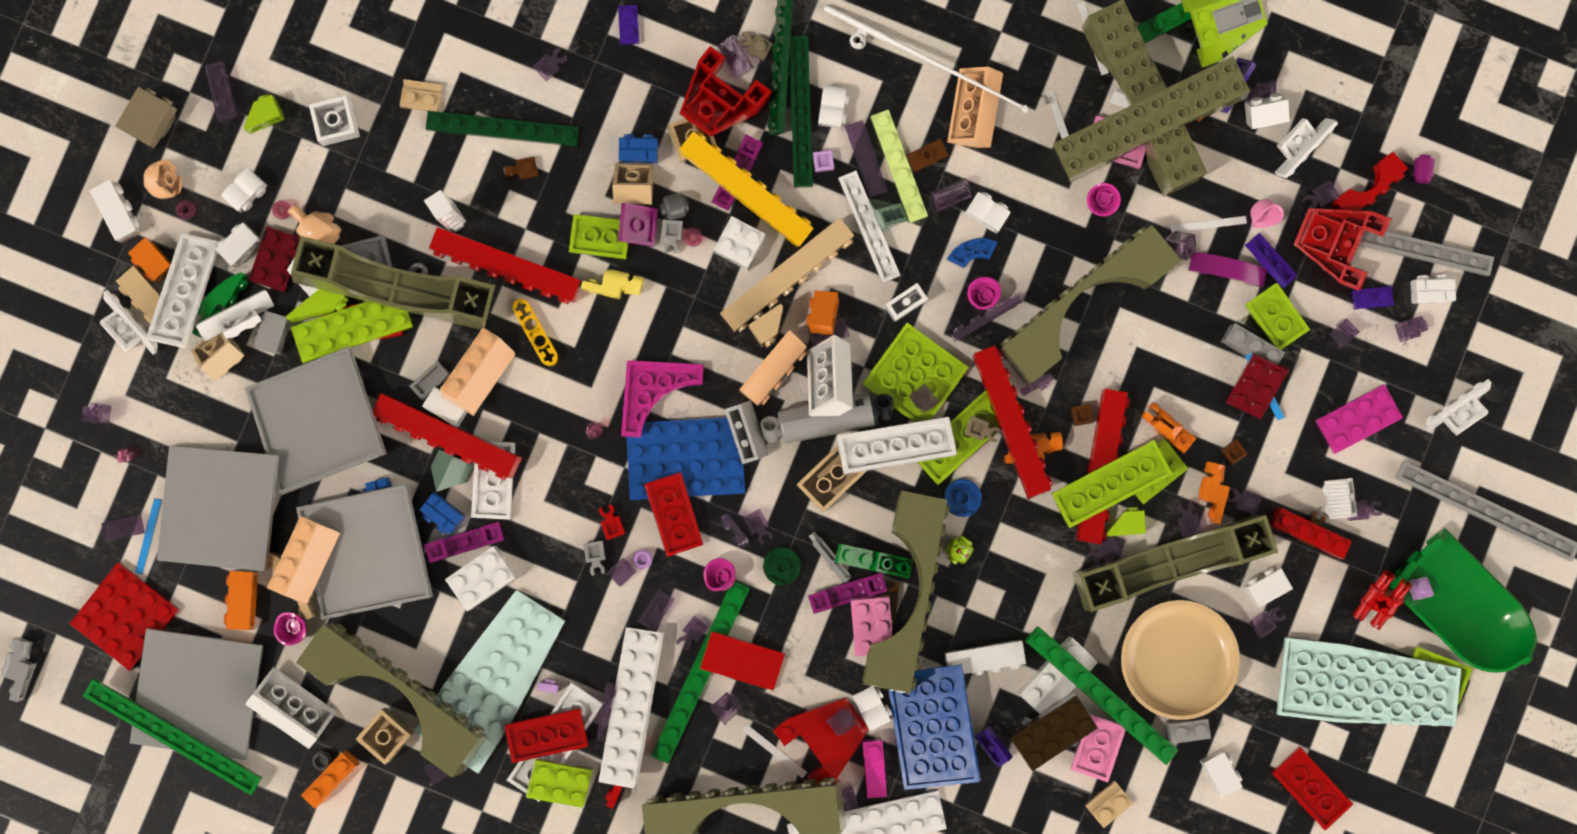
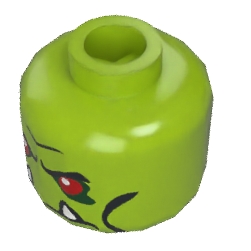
[945,535,974,564]

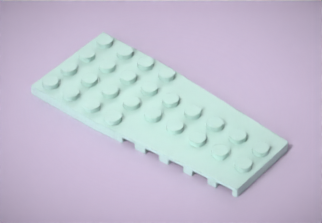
[414,590,565,773]
[1276,637,1461,727]

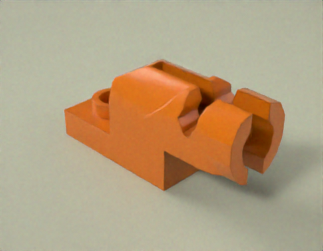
[1141,402,1196,453]
[1004,432,1063,464]
[1198,462,1230,524]

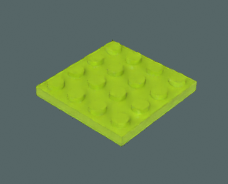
[862,323,969,423]

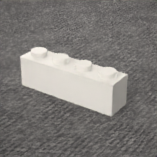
[424,190,467,232]
[944,640,1026,677]

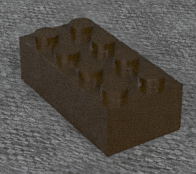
[1008,693,1098,772]

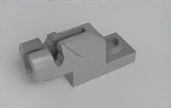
[2,637,37,702]

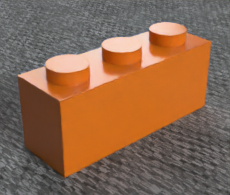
[224,570,258,630]
[301,750,360,809]

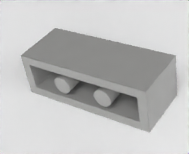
[1220,323,1285,364]
[724,400,769,464]

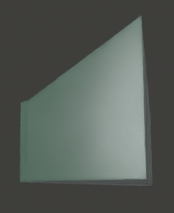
[868,198,908,232]
[431,449,474,492]

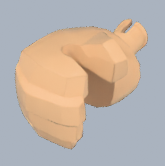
[288,204,342,244]

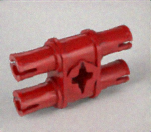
[1353,570,1412,630]

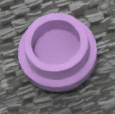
[633,549,653,569]

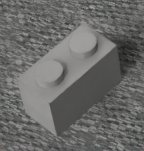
[253,311,291,356]
[1165,717,1211,744]

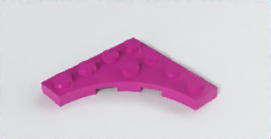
[621,360,704,438]

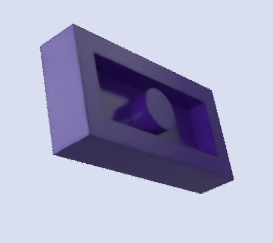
[618,5,639,45]
[1352,286,1394,310]
[974,726,1013,767]

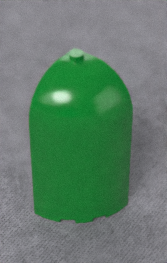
[1388,528,1537,673]

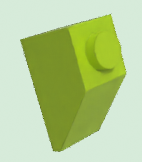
[244,94,285,134]
[1106,507,1146,536]

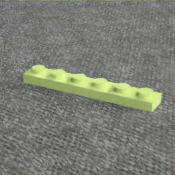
[870,110,928,223]

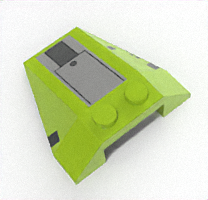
[1181,0,1268,67]

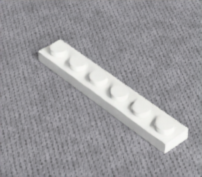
[838,171,900,284]

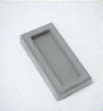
[409,360,450,400]

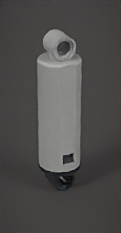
[761,392,895,444]

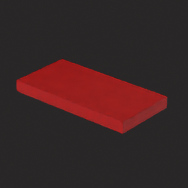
[644,472,704,557]
[700,631,785,691]
[504,708,589,763]
[1271,746,1354,831]

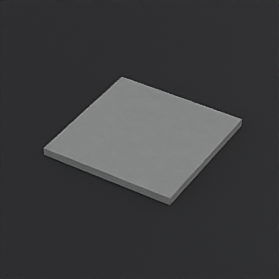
[245,346,387,495]
[157,446,279,571]
[296,483,433,620]
[130,628,264,760]

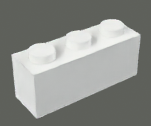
[89,180,142,243]

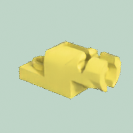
[581,270,644,299]

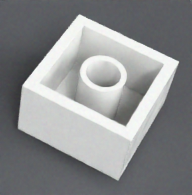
[309,96,360,146]
[714,216,766,270]

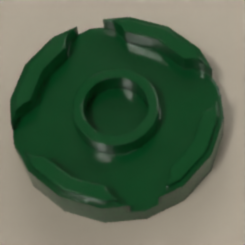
[763,547,801,585]

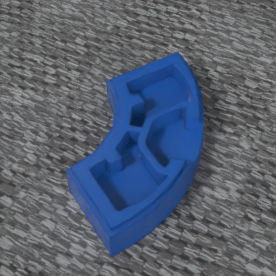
[947,238,998,268]

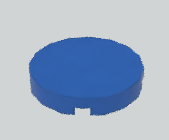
[943,479,982,517]

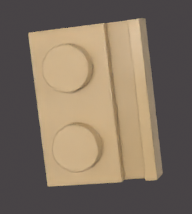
[400,79,443,112]
[1085,781,1133,828]

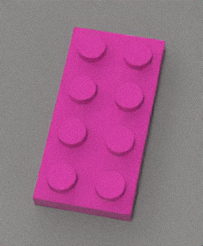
[1315,384,1403,454]

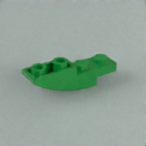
[192,272,249,338]
[835,544,913,578]

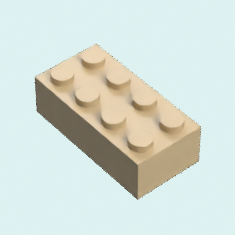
[797,431,866,513]

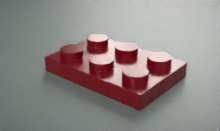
[248,226,300,293]
[1226,352,1289,419]

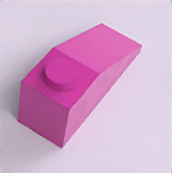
[862,738,887,799]

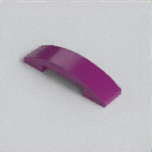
[711,134,763,211]
[1188,252,1267,288]
[424,522,504,563]
[808,573,887,614]

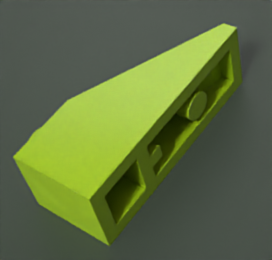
[286,289,349,323]

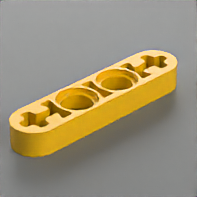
[512,299,558,366]

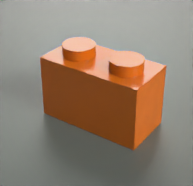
[128,238,171,283]
[806,290,839,335]

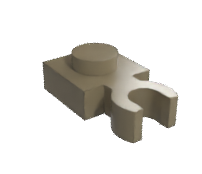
[737,32,773,61]
[964,416,1001,442]

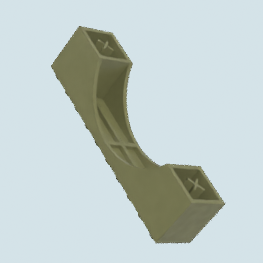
[1081,0,1207,197]
[1053,56,1250,183]
[1000,225,1182,385]
[291,236,495,330]
[862,491,950,694]
[1073,515,1279,612]
[296,623,488,777]
[642,777,846,834]

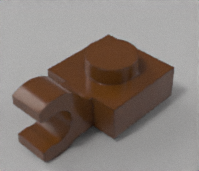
[503,157,539,180]

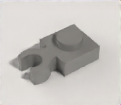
[662,220,683,254]
[583,541,606,576]

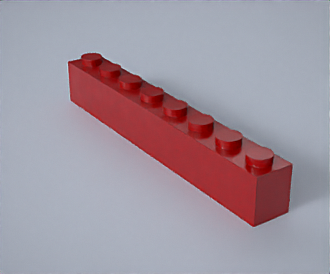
[429,227,582,305]
[973,346,1053,499]
[1076,389,1130,544]
[373,394,522,480]

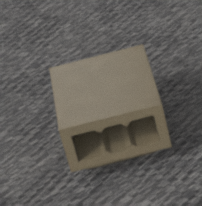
[115,87,177,148]

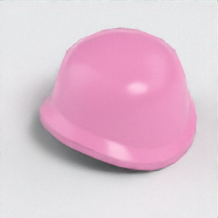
[1250,199,1284,228]

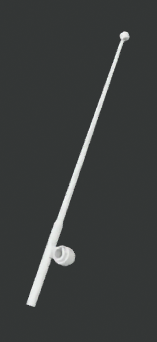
[824,4,1029,113]

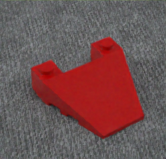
[679,46,771,137]
[1294,208,1392,291]
[773,698,869,782]

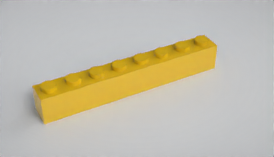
[678,131,814,247]

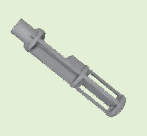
[809,532,852,583]

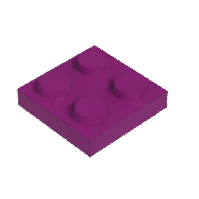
[618,203,658,247]

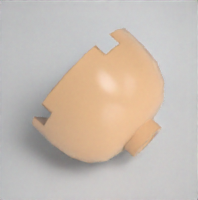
[144,160,182,199]

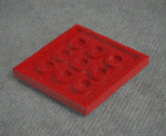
[69,562,180,671]

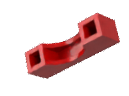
[1331,151,1408,210]
[1269,508,1352,559]

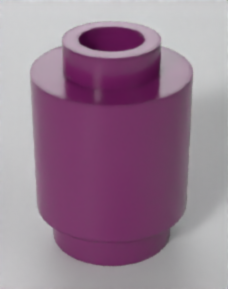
[1413,154,1435,183]

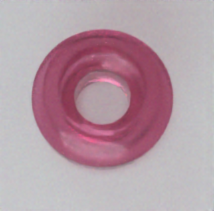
[176,200,195,220]
[272,200,291,220]
[683,228,702,247]
[585,421,603,439]
[114,448,134,463]

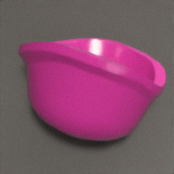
[1087,183,1121,217]
[967,277,1001,310]
[704,558,735,591]
[274,612,307,646]

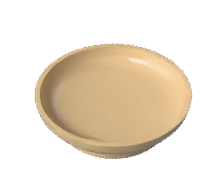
[1121,600,1240,720]

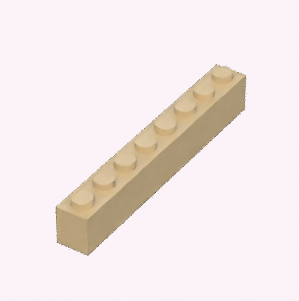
[720,218,854,332]

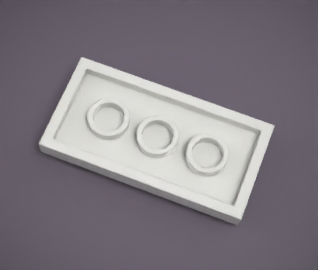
[471,441,515,520]

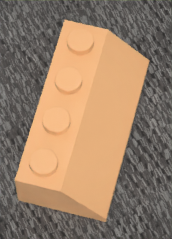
[947,67,1003,148]
[440,328,516,416]
[739,330,807,406]
[267,516,340,604]

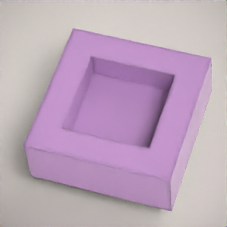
[813,150,834,173]
[1409,577,1434,601]
[537,679,560,693]

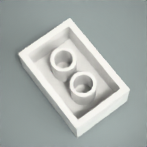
[445,546,518,611]

